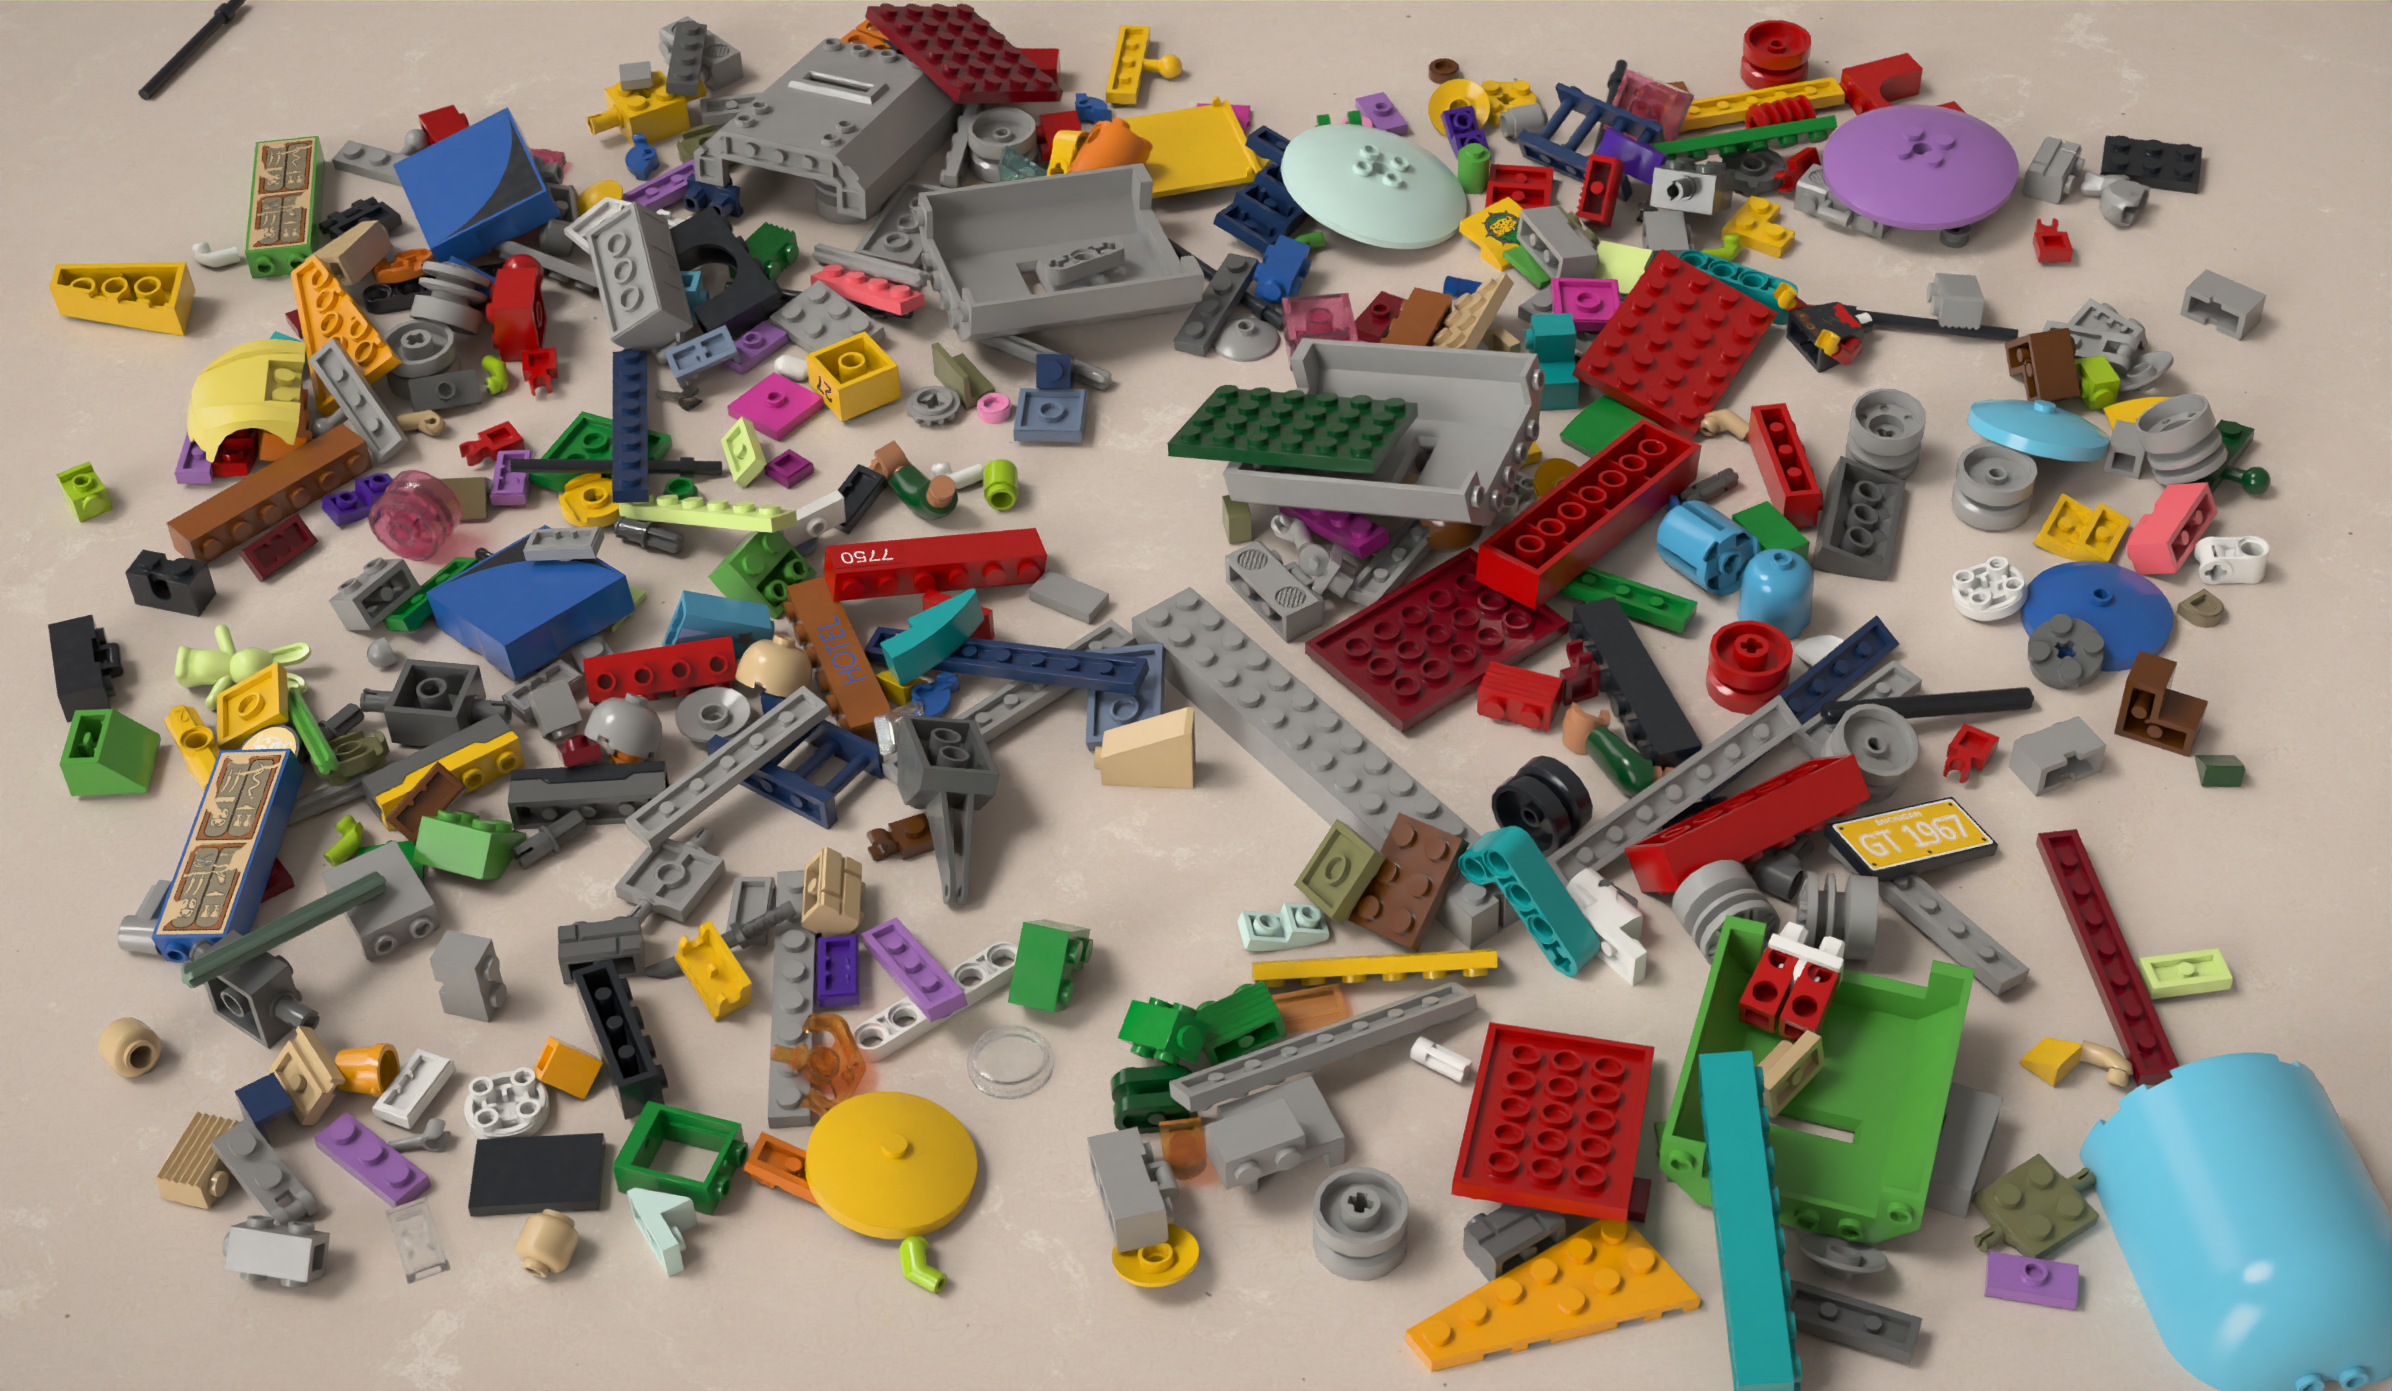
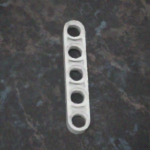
[853,942,1018,1063]

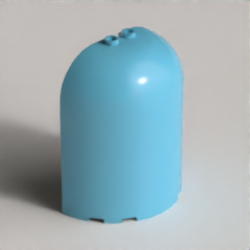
[2079,1052,2392,1391]

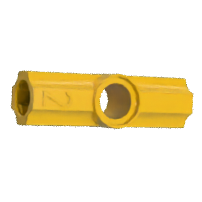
[164,704,219,792]

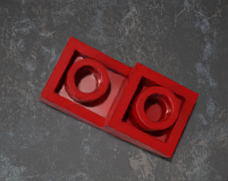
[212,428,259,477]

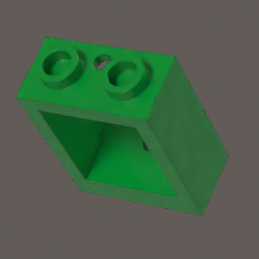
[612,1101,748,1215]

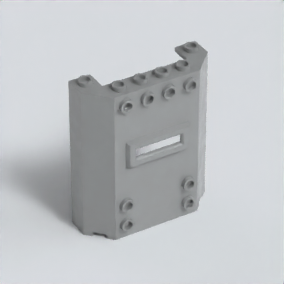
[694,38,963,219]
[913,163,1204,342]
[1223,338,1545,526]

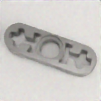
[1043,240,1125,285]

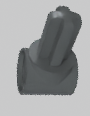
[1752,834,1814,901]

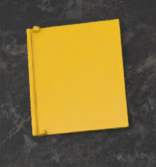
[1122,96,1262,198]

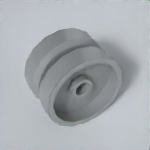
[967,107,1038,183]
[383,319,462,400]
[1951,442,2037,531]
[1820,704,1919,804]
[1313,1167,1408,1281]

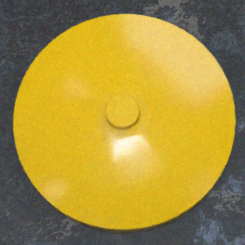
[805,1091,977,1239]

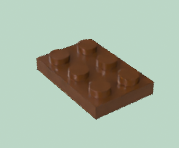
[1348,812,1469,952]

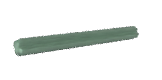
[180,871,387,988]

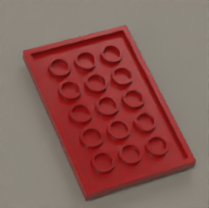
[1572,249,1778,441]
[1451,1022,1655,1223]

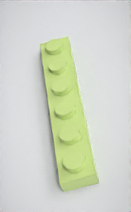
[618,492,798,533]

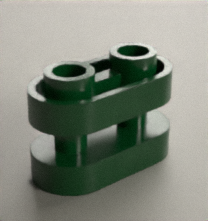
[1110,1064,1198,1134]

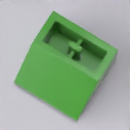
[708,531,817,619]
[59,709,161,796]
[412,810,527,880]

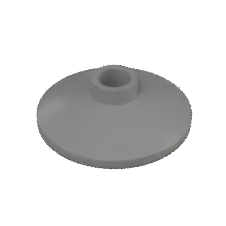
[1213,318,1278,362]
[2116,351,2174,392]
[675,687,751,743]
[1799,1234,1888,1281]

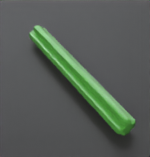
[288,687,339,775]

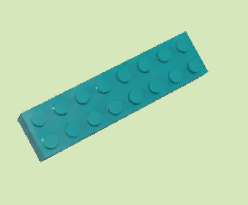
[1699,1050,1802,1391]

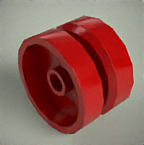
[1740,20,1811,90]
[1705,620,1793,715]

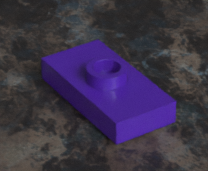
[818,935,860,1008]

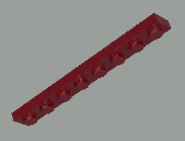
[2036,829,2180,1087]

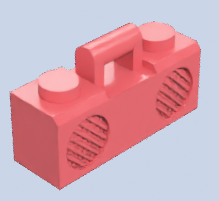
[2126,482,2218,575]

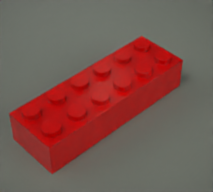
[1624,754,1871,896]

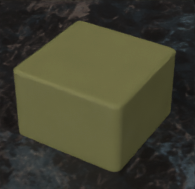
[1222,495,1252,544]

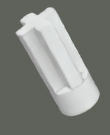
[1410,1036,1473,1083]

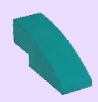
[880,588,984,686]

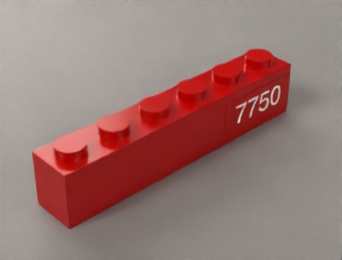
[823,528,1047,602]

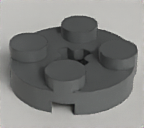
[1722,148,1784,198]
[2028,614,2104,689]

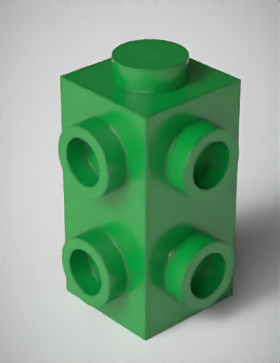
[1118,997,1210,1066]

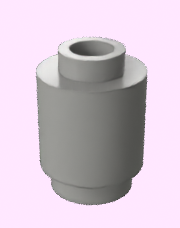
[1500,103,1548,139]

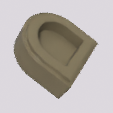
[2176,589,2224,628]

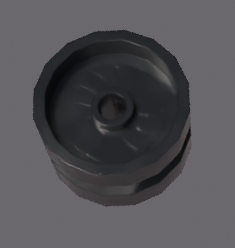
[1491,755,1593,857]

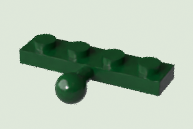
[2185,419,2271,495]

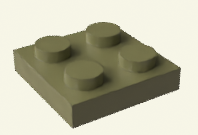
[1294,819,1386,924]

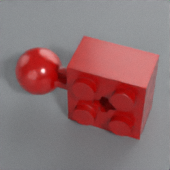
[486,254,548,362]

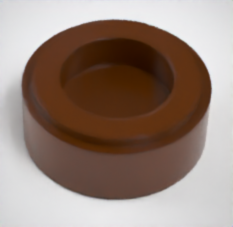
[1429,58,1459,84]

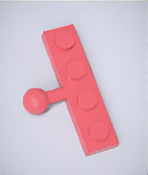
[810,265,925,315]

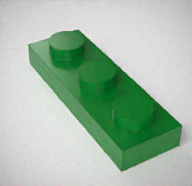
[383,557,480,633]

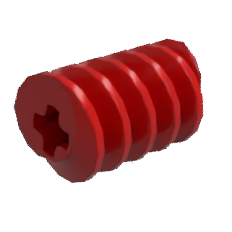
[1745,95,1816,129]

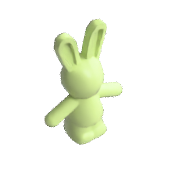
[175,624,312,710]

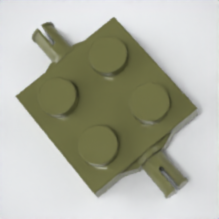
[1972,1153,2099,1259]

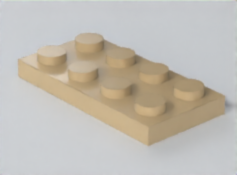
[1432,273,1514,350]

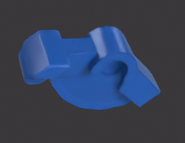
[1075,93,1112,125]
[625,133,660,181]
[907,671,960,717]

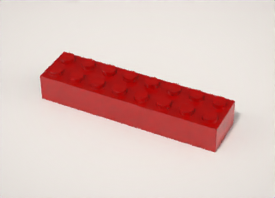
[1475,418,1702,610]

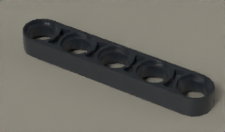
[362,262,505,315]

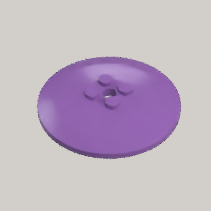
[1822,104,2019,230]

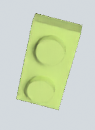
[721,417,766,488]
[2137,948,2233,999]

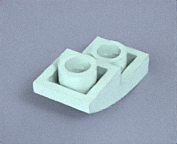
[1237,902,1330,951]

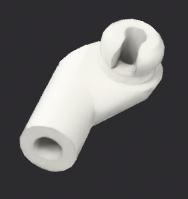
[192,242,241,268]
[931,461,983,489]

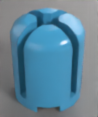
[1656,500,1761,597]

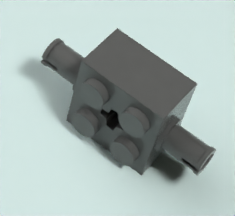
[1650,157,1736,215]
[360,659,512,746]
[189,930,320,1049]

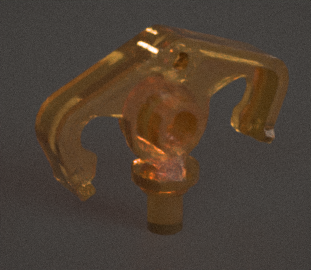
[770,1013,866,1117]

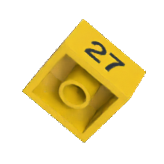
[806,331,901,422]

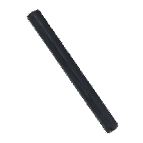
[1820,687,2034,725]

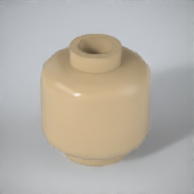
[98,1017,162,1077]
[514,1209,580,1278]

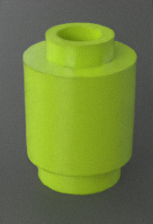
[983,459,1019,510]

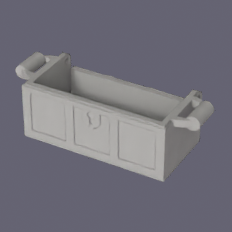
[586,201,694,365]

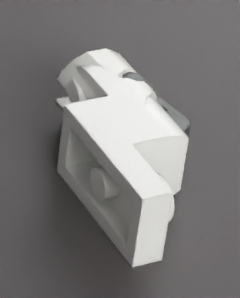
[1566,868,1647,986]

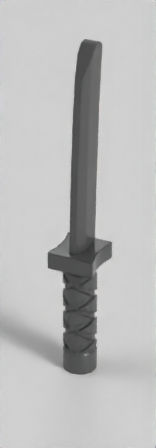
[644,900,797,978]

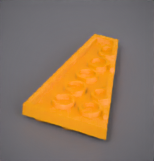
[290,254,402,417]
[1405,1219,1700,1372]

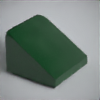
[2195,755,2245,787]

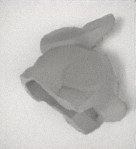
[2080,172,2151,226]

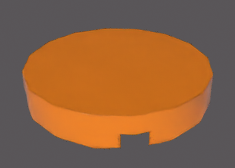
[372,248,438,284]

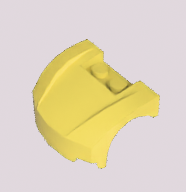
[187,339,306,462]

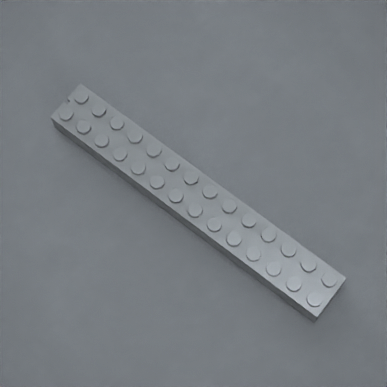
[1132,587,1520,950]

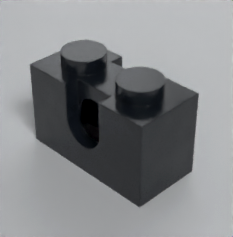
[125,549,217,617]

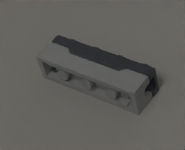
[507,761,670,830]

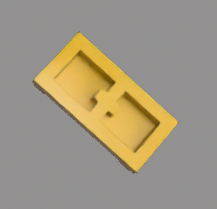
[674,920,752,1021]

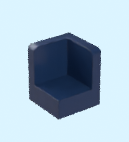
[234,1072,294,1145]

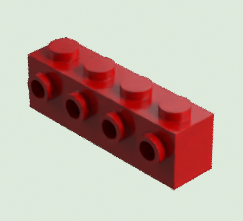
[1748,403,1824,528]
[582,636,737,704]

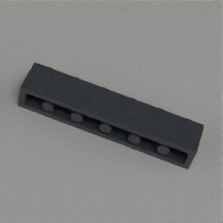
[1568,597,1702,771]

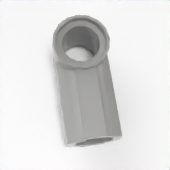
[118,880,172,955]

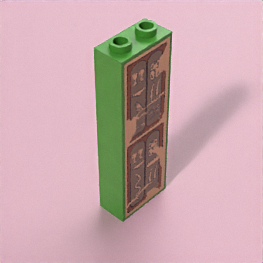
[245,136,325,278]

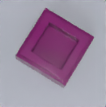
[764,449,814,489]

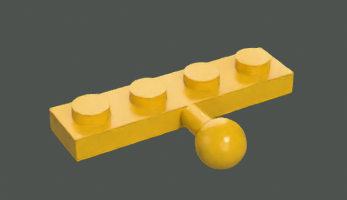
[1105,25,1182,105]

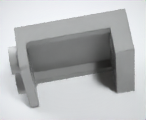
[322,840,440,960]
[1217,1075,1345,1193]

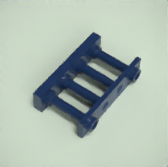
[1517,82,1667,202]
[706,690,885,830]

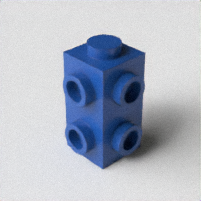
[1253,234,1312,307]

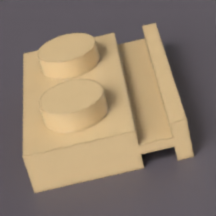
[268,1026,346,1127]

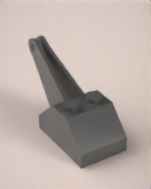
[897,715,1000,906]

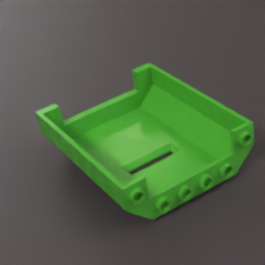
[1659,915,1975,1245]

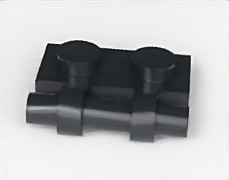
[318,197,402,240]

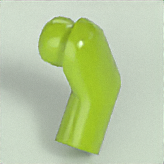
[481,355,509,395]

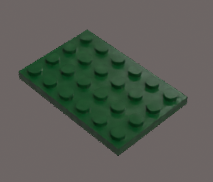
[1167,385,1418,474]

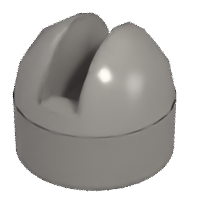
[367,636,398,668]

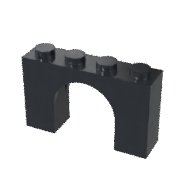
[670,205,783,340]

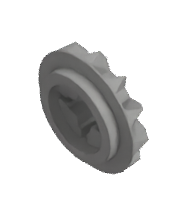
[906,386,960,427]

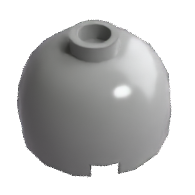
[584,692,663,759]

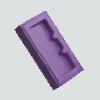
[1355,92,1408,136]
[721,321,789,375]
[490,450,534,506]
[1985,1251,2079,1310]

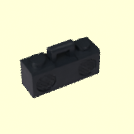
[48,614,124,723]

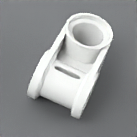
[2194,536,2270,585]

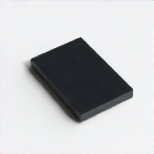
[468,1133,606,1216]

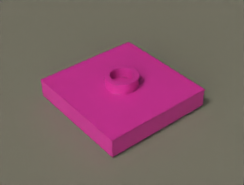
[1550,278,1621,331]
[727,372,824,441]

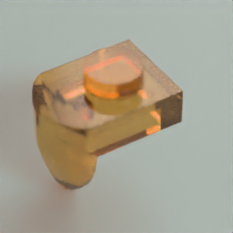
[1159,1117,1207,1181]

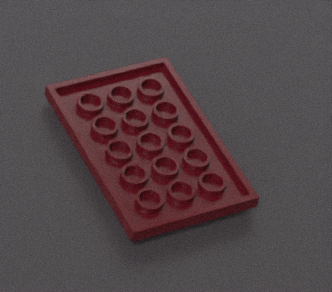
[865,3,1063,103]
[1305,547,1569,733]

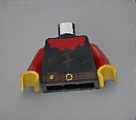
[1773,282,1873,373]

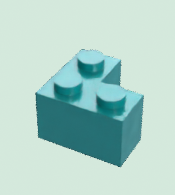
[1524,313,1579,411]

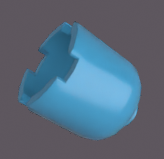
[1737,548,1814,640]

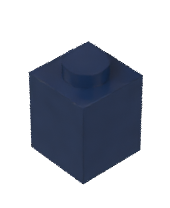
[1036,354,1074,389]

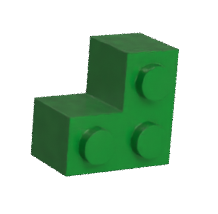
[1008,919,1093,1013]

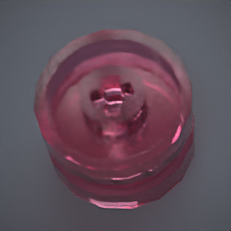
[368,470,462,561]

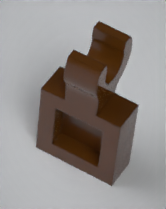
[867,813,934,861]

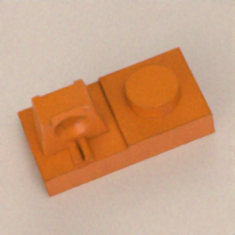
[743,1131,820,1206]

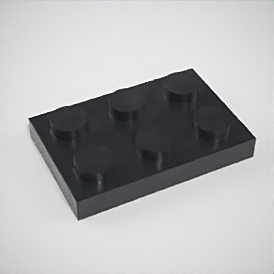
[2100,135,2202,194]

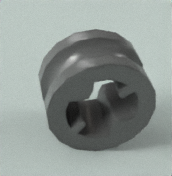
[1939,224,1971,248]

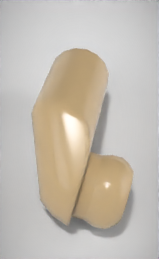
[1699,409,1749,441]
[2080,1040,2134,1088]

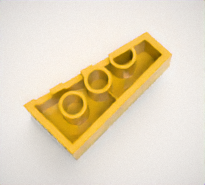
[49,262,195,336]

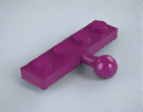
[1279,507,1390,559]

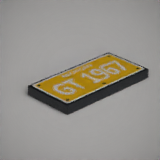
[1823,797,1998,882]

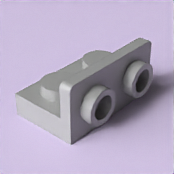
[2068,298,2148,354]

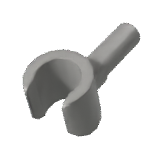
[388,1118,451,1152]

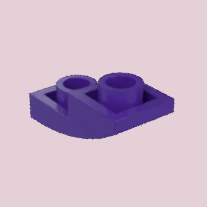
[1441,106,1492,161]
[1597,128,1668,185]
[322,473,403,527]

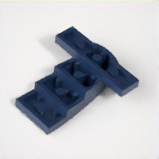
[1213,125,1309,255]

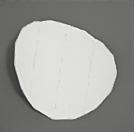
[1794,635,1844,666]

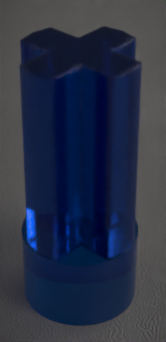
[1443,275,1483,298]

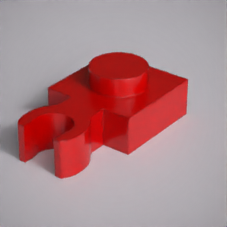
[1774,147,1821,192]
[2032,218,2073,263]
[522,347,558,396]
[459,421,525,466]
[1943,723,2000,784]

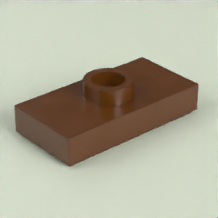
[385,761,468,846]

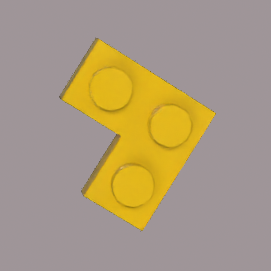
[1721,195,1795,259]

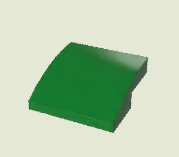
[1559,396,1658,458]

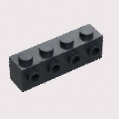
[572,959,669,1120]

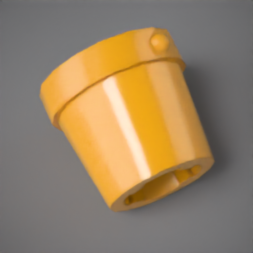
[334,1043,400,1098]

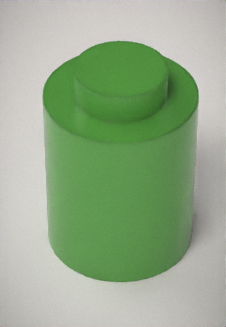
[1457,143,1490,194]

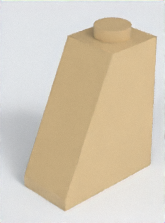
[304,220,394,286]
[1094,707,1196,789]

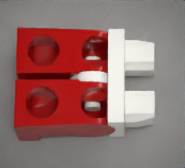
[1739,922,1845,1042]

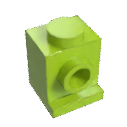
[2074,355,2120,411]
[56,461,113,523]

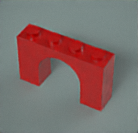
[1839,53,1967,154]

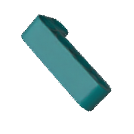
[1677,250,1798,325]
[1458,826,1601,977]

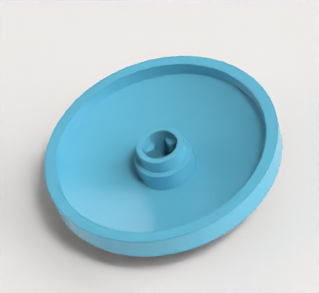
[1967,399,2110,461]

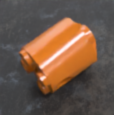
[1067,118,1153,173]

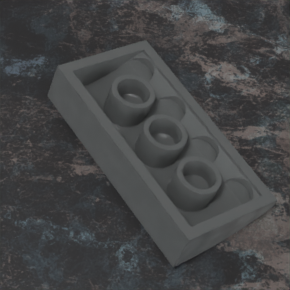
[1811,456,1906,579]

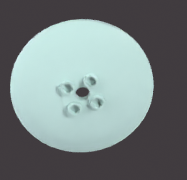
[1281,124,1467,249]

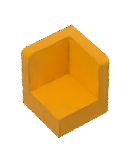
[533,1035,603,1099]

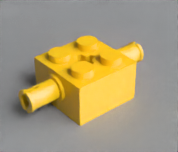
[586,70,707,147]

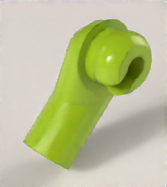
[1701,234,1743,262]
[323,815,364,867]
[899,1236,947,1294]

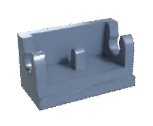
[664,325,742,388]

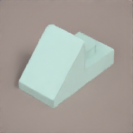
[627,1188,697,1277]

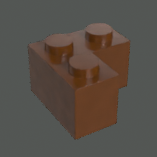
[2004,328,2082,402]
[2114,651,2208,757]

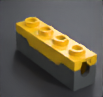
[361,713,525,831]

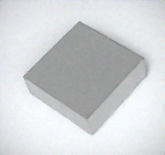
[619,61,653,91]

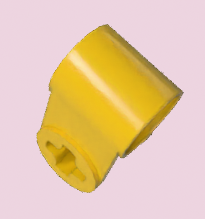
[1047,130,1090,176]

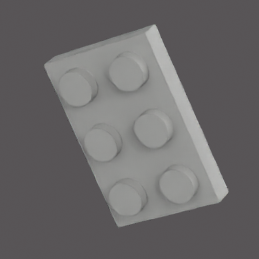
[769,280,885,354]

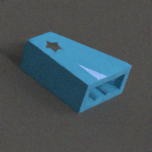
[662,590,775,659]

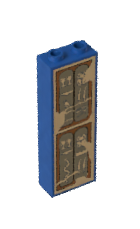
[151,748,305,963]

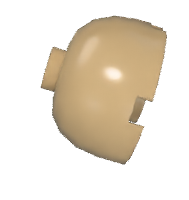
[735,634,813,698]

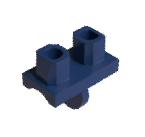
[683,173,744,218]

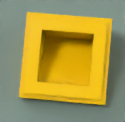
[875,671,928,708]
[2019,1037,2083,1087]

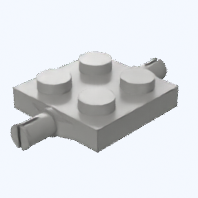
[615,826,726,925]

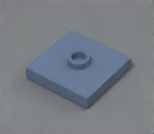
[1013,388,1088,442]

